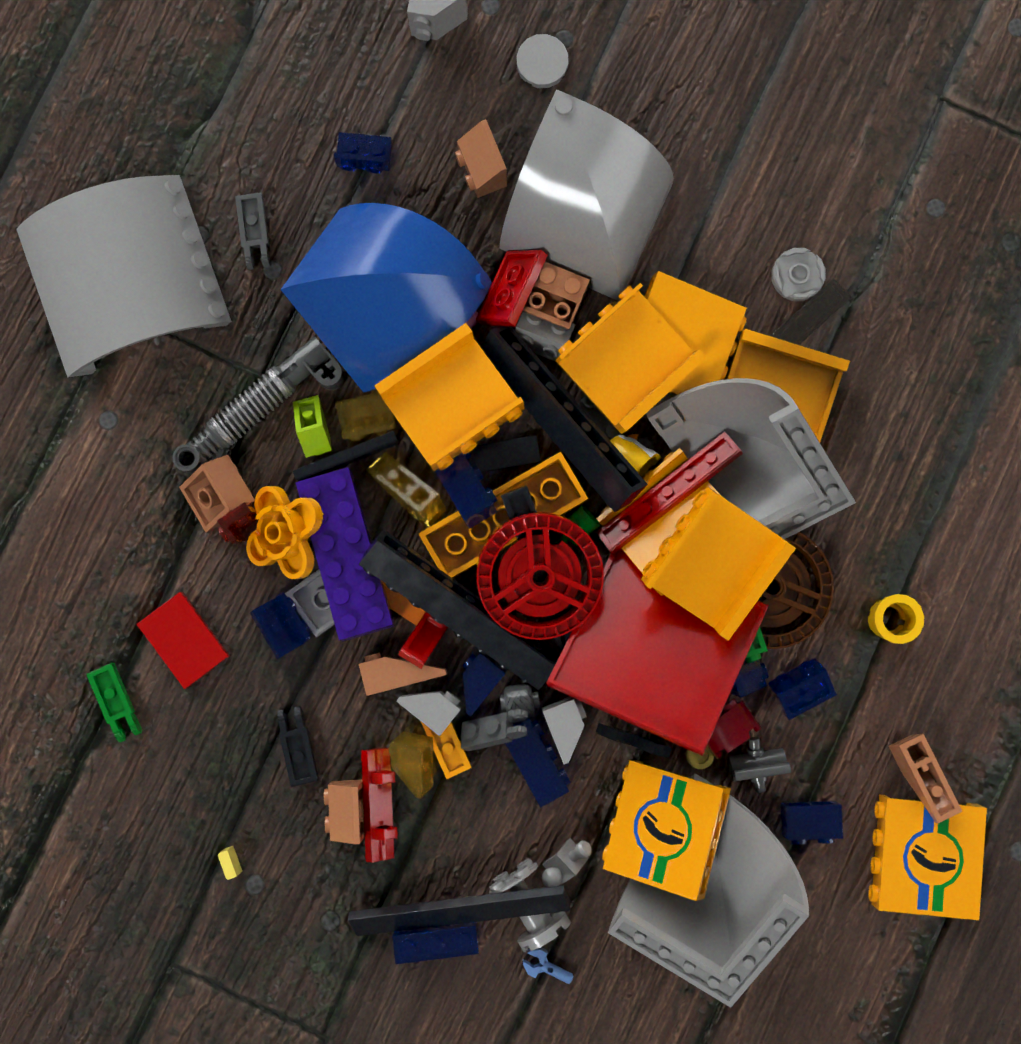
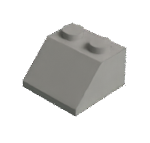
[407,0,468,41]
[542,696,587,764]

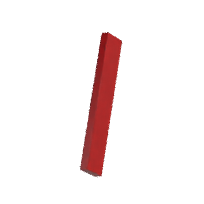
[596,432,743,554]

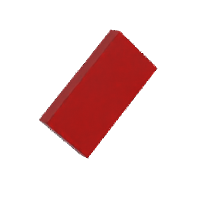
[398,612,448,669]

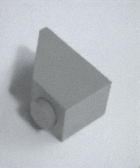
[396,691,461,736]

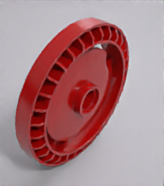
[476,512,604,640]

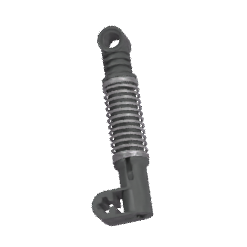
[172,336,345,474]

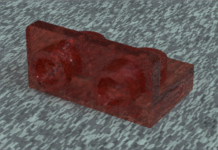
[217,502,257,544]

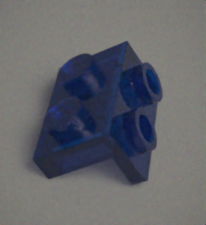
[250,592,311,660]

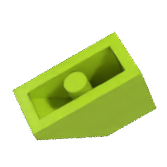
[293,395,332,458]

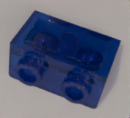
[334,132,392,174]
[768,658,837,720]

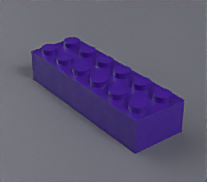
[295,467,395,641]

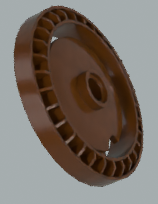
[758,532,834,649]

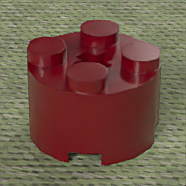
[707,698,762,759]

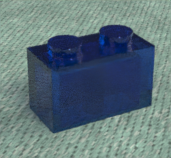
[781,801,843,845]

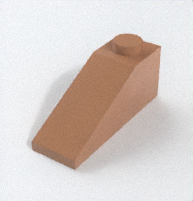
[359,653,448,696]
[889,734,963,823]

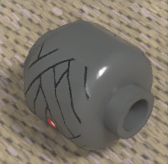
[499,684,540,719]

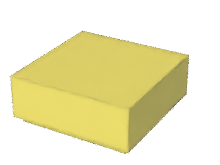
[218,846,242,880]

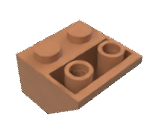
[523,262,590,330]

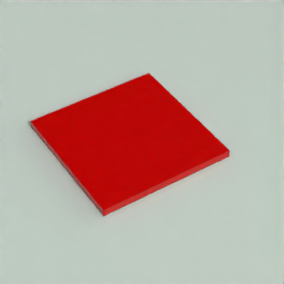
[546,548,769,756]

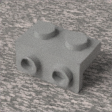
[515,312,575,362]

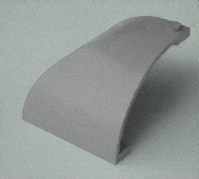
[499,89,674,302]
[646,378,856,539]
[608,774,809,1008]

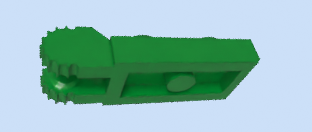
[87,663,142,742]

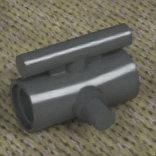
[727,737,791,793]

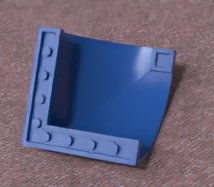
[281,203,492,393]

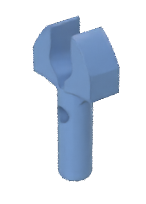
[523,947,573,984]

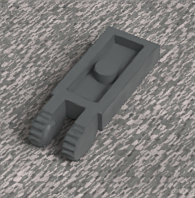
[235,192,271,270]
[461,709,528,751]

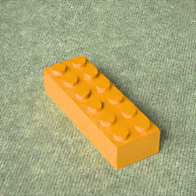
[418,452,588,579]

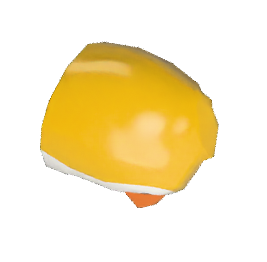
[610,434,661,477]

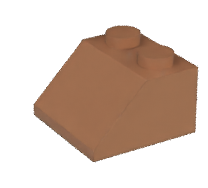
[455,119,507,198]
[179,455,255,533]
[324,780,365,844]

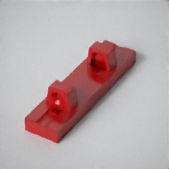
[361,747,398,863]

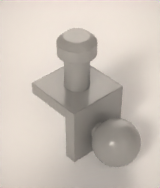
[542,838,592,887]

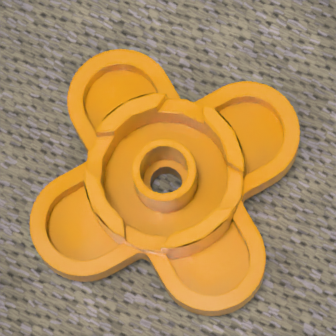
[246,486,323,579]

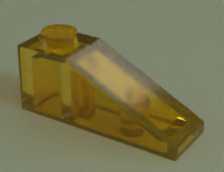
[366,452,447,528]

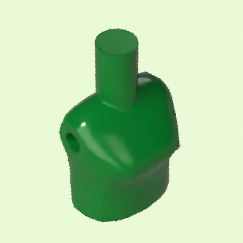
[552,505,600,546]

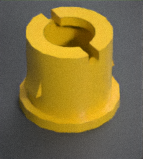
[868,594,924,644]

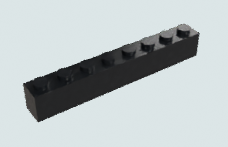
[480,326,648,512]
[359,529,560,690]

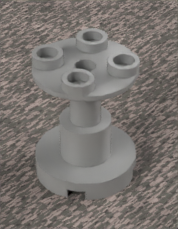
[489,858,571,952]

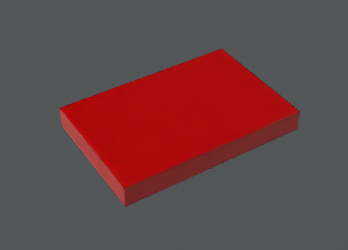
[476,250,548,327]
[137,591,230,689]

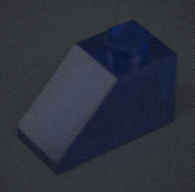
[463,653,506,716]
[731,660,769,697]

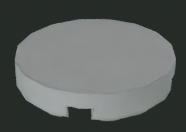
[517,34,568,88]
[772,248,826,301]

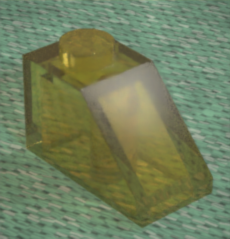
[389,731,433,799]

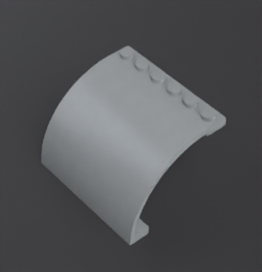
[16,175,232,378]

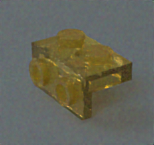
[335,393,396,441]

